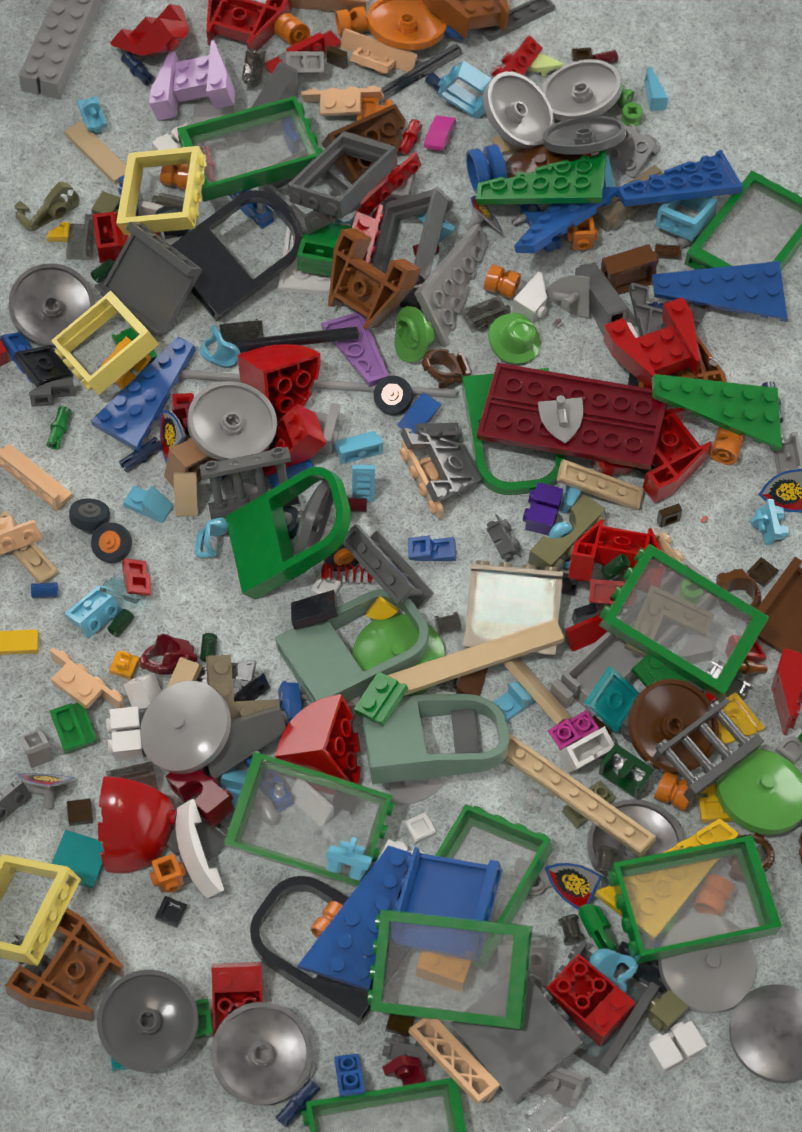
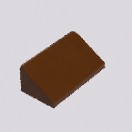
[456,668,488,696]

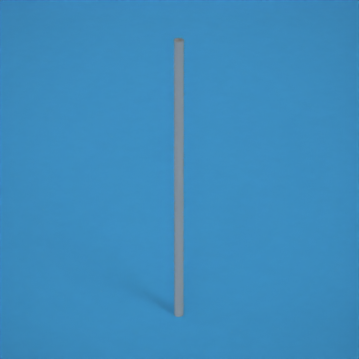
[178,370,457,398]

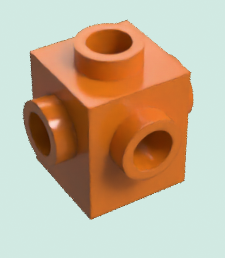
[567,217,598,250]
[149,853,186,893]

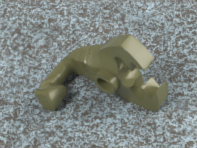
[14,182,80,231]

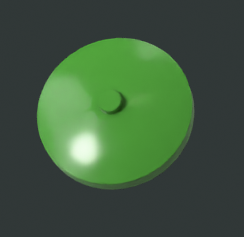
[353,614,445,697]
[715,749,802,835]

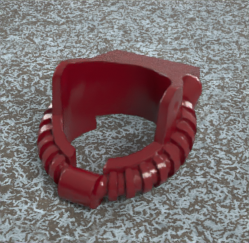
[138,633,197,675]

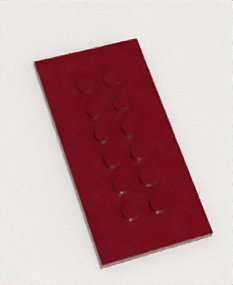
[477,362,667,470]

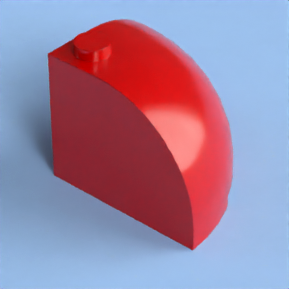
[237,344,321,422]
[275,694,361,796]
[98,776,177,874]

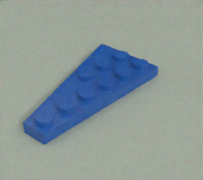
[91,336,196,452]

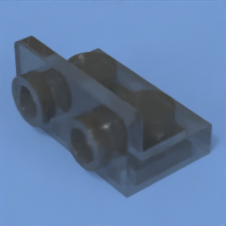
[461,296,511,333]

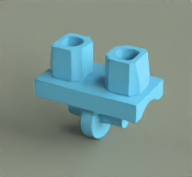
[77,96,107,134]
[750,499,789,545]
[325,837,372,880]

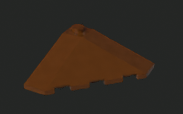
[322,104,406,185]

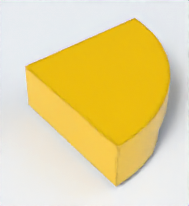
[47,222,70,242]
[366,596,398,620]

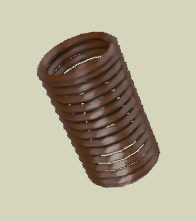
[655,243,680,259]

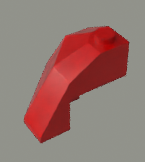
[110,4,189,57]

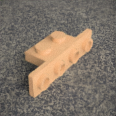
[340,29,417,74]
[301,86,384,116]
[399,440,443,520]
[0,516,42,555]
[50,648,124,709]

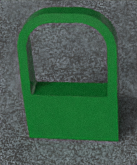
[462,368,564,495]
[225,467,351,600]

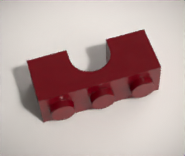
[165,769,235,828]

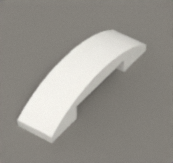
[176,799,224,899]

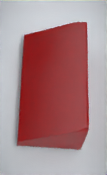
[565,614,607,652]

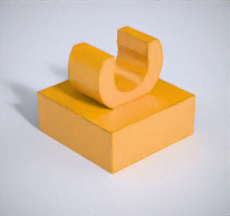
[109,650,139,680]

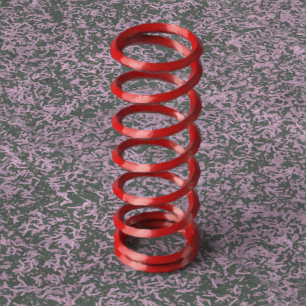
[321,562,373,584]

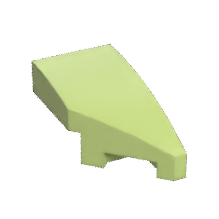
[527,53,563,77]

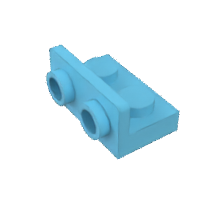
[64,585,122,638]

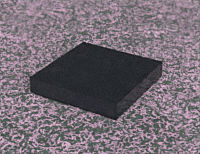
[14,345,73,387]
[291,589,338,629]

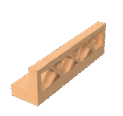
[0,443,73,511]
[408,1018,500,1104]

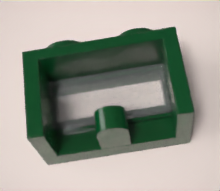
[598,743,655,799]

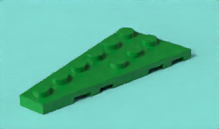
[476,149,607,205]
[652,374,782,452]

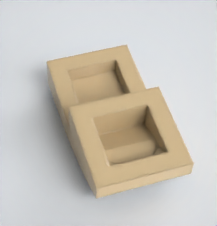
[174,472,198,516]

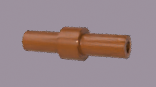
[738,660,768,675]

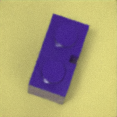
[522,482,563,536]

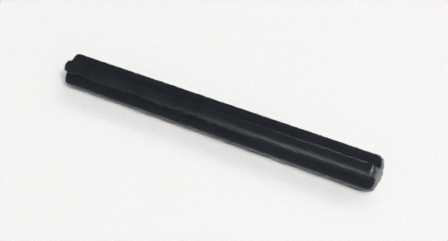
[379,44,461,103]
[231,326,359,352]

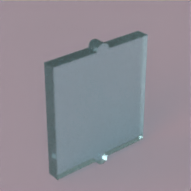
[100,576,146,604]

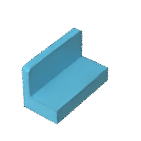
[334,431,383,465]

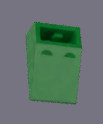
[297,223,351,277]

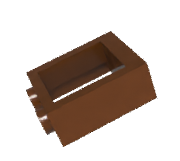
[601,244,659,295]

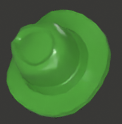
[394,306,434,362]
[488,313,540,364]

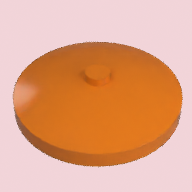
[367,0,447,50]

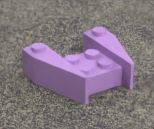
[149,40,235,121]

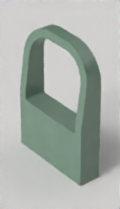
[275,589,429,703]
[361,694,509,784]

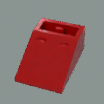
[92,212,159,263]
[262,403,327,477]
[771,648,802,735]
[546,954,635,1047]
[211,962,263,1036]

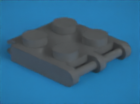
[167,817,228,862]

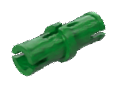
[46,406,72,450]

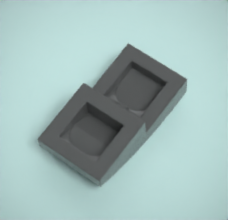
[29,378,75,407]
[451,709,479,753]

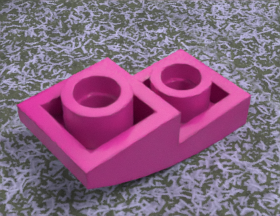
[424,115,456,151]
[548,710,599,750]

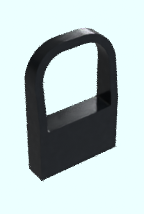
[171,190,303,322]
[250,876,411,1025]

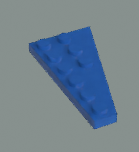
[617,150,743,207]
[514,187,619,253]
[652,261,788,322]
[297,845,411,991]

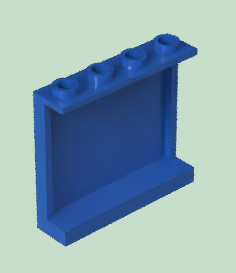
[389,846,503,962]

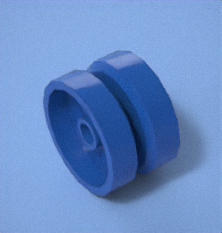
[466,144,507,194]

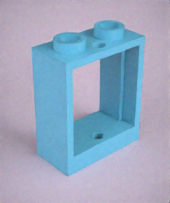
[437,60,492,119]
[655,197,718,241]

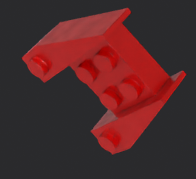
[206,0,291,58]
[603,297,700,389]
[642,407,712,503]
[568,520,664,594]

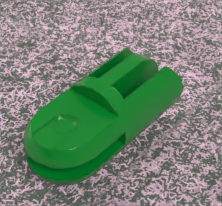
[578,904,618,951]

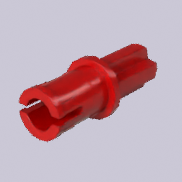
[399,119,422,155]

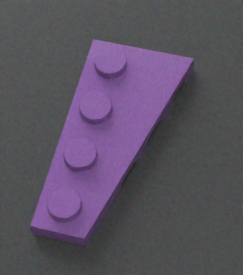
[321,312,389,387]

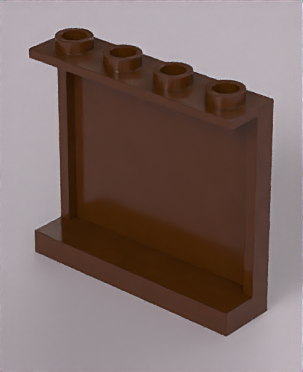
[745,557,802,654]

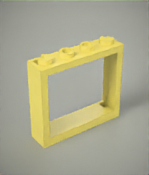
[116,146,207,235]
[51,291,159,395]
[0,854,81,966]

